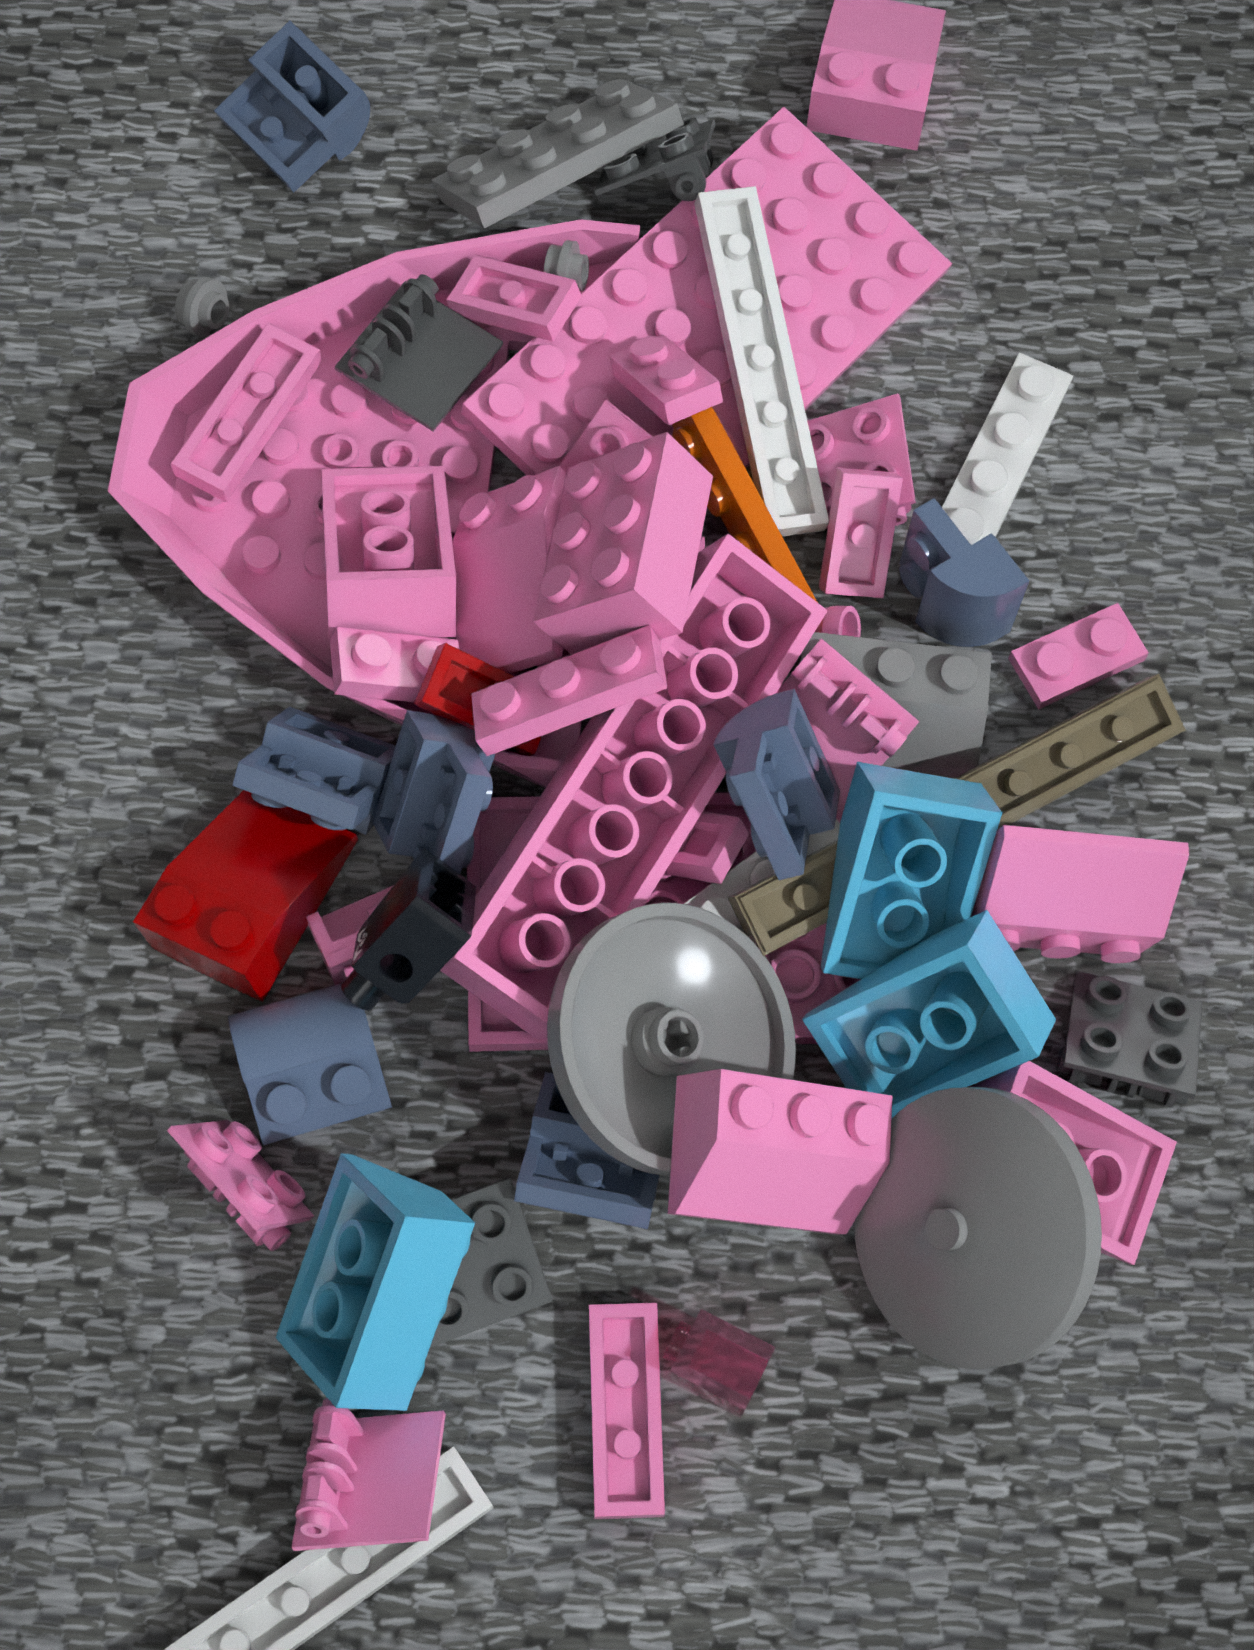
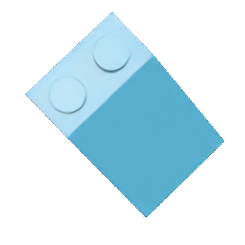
[821,762,1002,979]
[802,910,1056,1118]

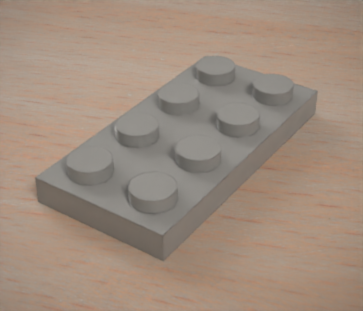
[431,79,684,228]

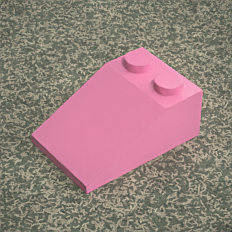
[806,0,946,151]
[321,466,456,641]
[452,466,567,674]
[969,1061,1177,1265]

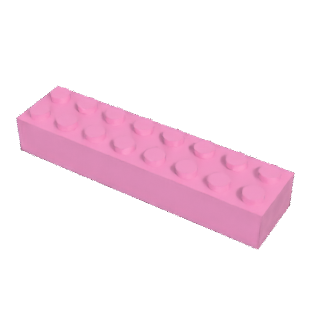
[440,534,828,1040]

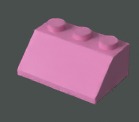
[971,825,1189,963]
[668,1069,893,1235]

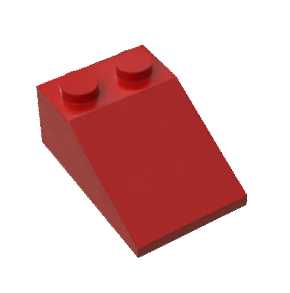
[133,790,358,1002]

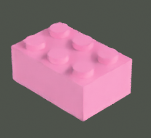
[533,432,713,655]

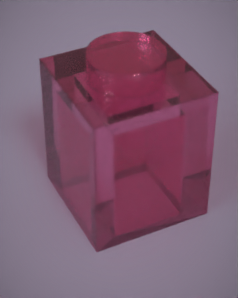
[663,1309,776,1418]

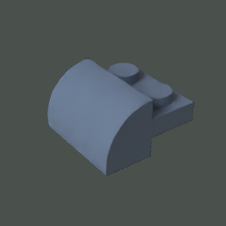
[214,20,370,193]
[899,498,1029,647]
[713,689,840,880]
[232,706,396,835]
[373,710,496,874]
[228,983,392,1145]
[514,1072,660,1229]

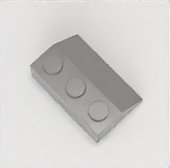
[797,632,992,779]

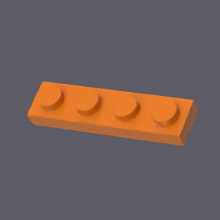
[672,407,818,603]

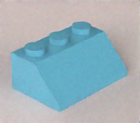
[276,1153,475,1411]

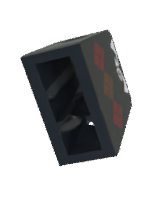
[341,848,476,1011]

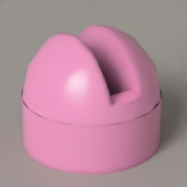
[815,606,861,637]

